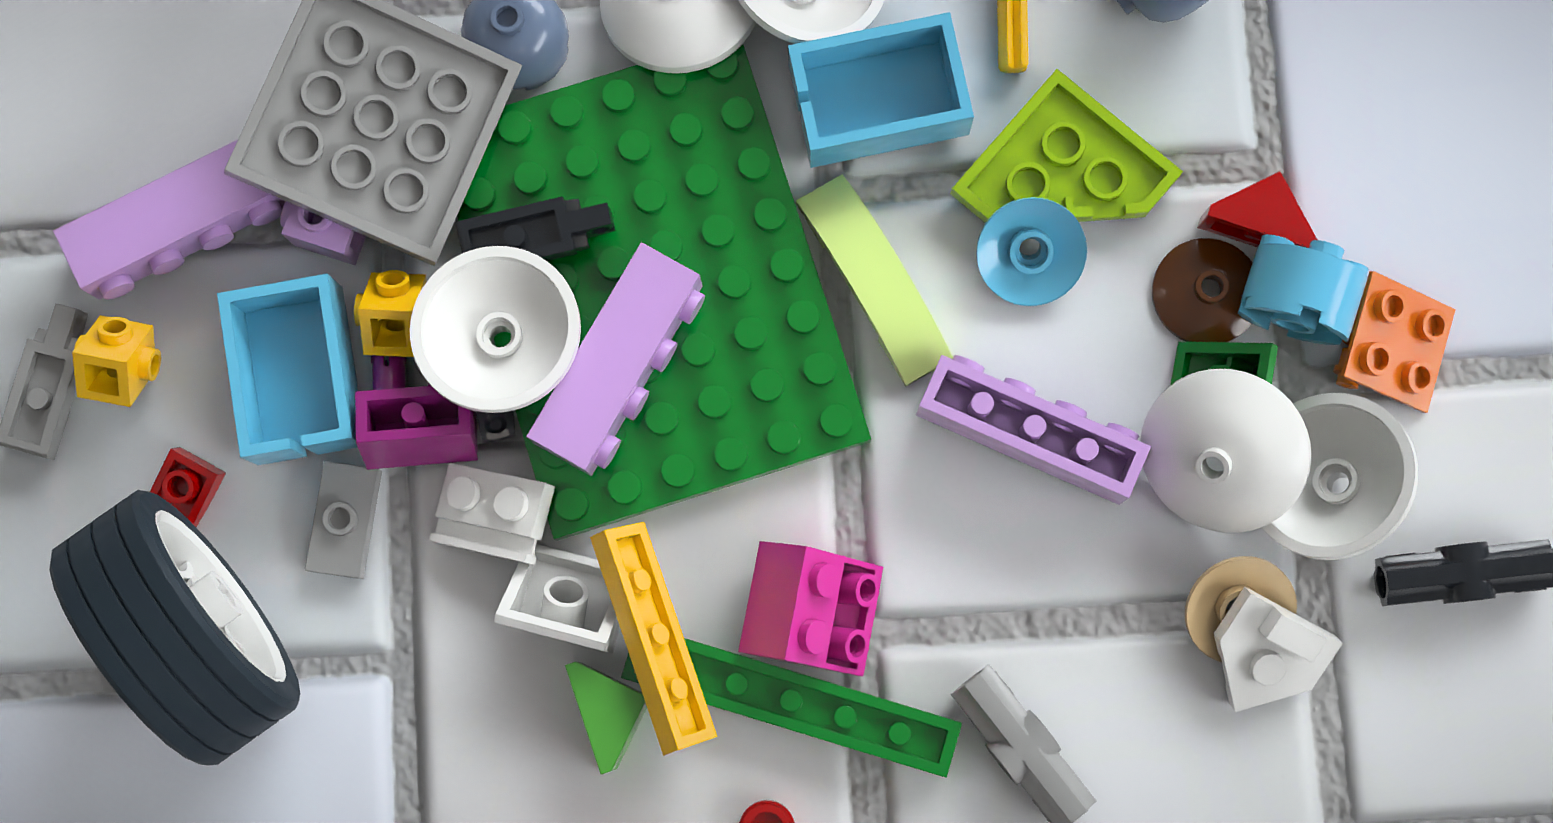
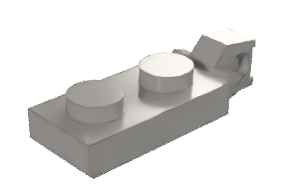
[0,303,88,460]

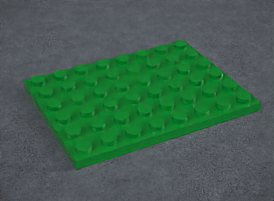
[457,44,871,541]

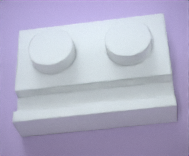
[429,463,555,565]

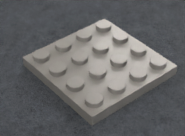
[224,0,522,266]

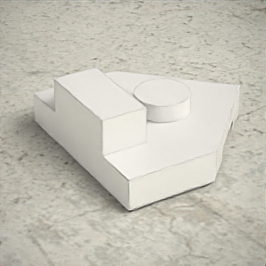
[1214,586,1343,712]

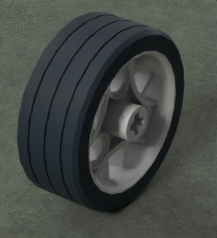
[49,490,300,766]

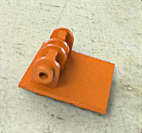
[1333,271,1456,413]

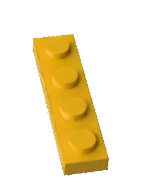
[590,522,718,756]

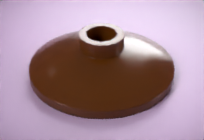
[1152,238,1253,342]

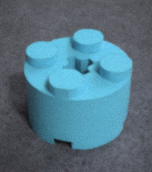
[1238,234,1369,345]

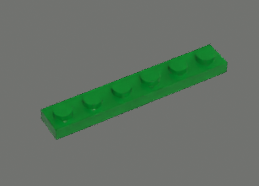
[621,638,962,778]

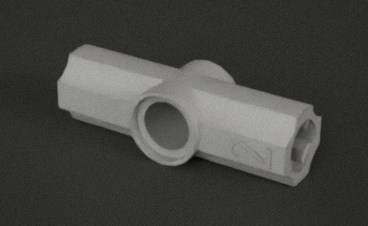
[950,665,1097,823]

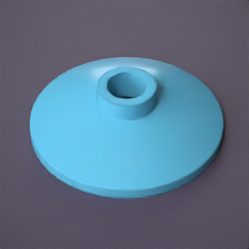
[976,197,1087,306]

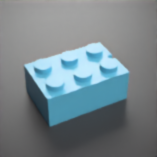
[788,12,974,168]
[217,273,358,466]

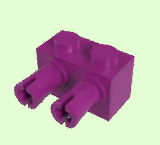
[355,355,478,470]

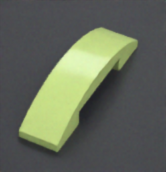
[796,174,953,387]

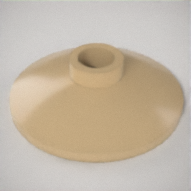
[1185,556,1297,662]

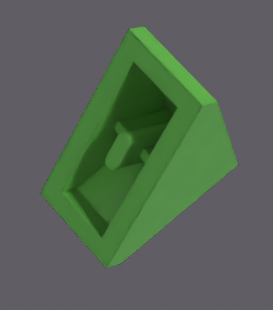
[565,661,647,774]

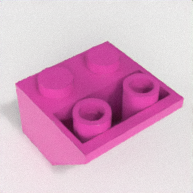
[738,541,884,677]

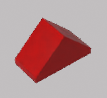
[1197,171,1317,248]

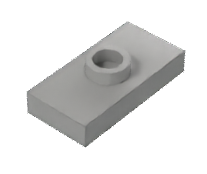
[305,461,382,579]

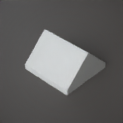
[494,544,620,654]

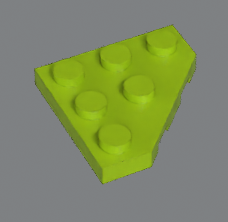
[950,69,1183,223]

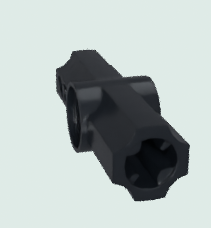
[1373,539,1553,606]

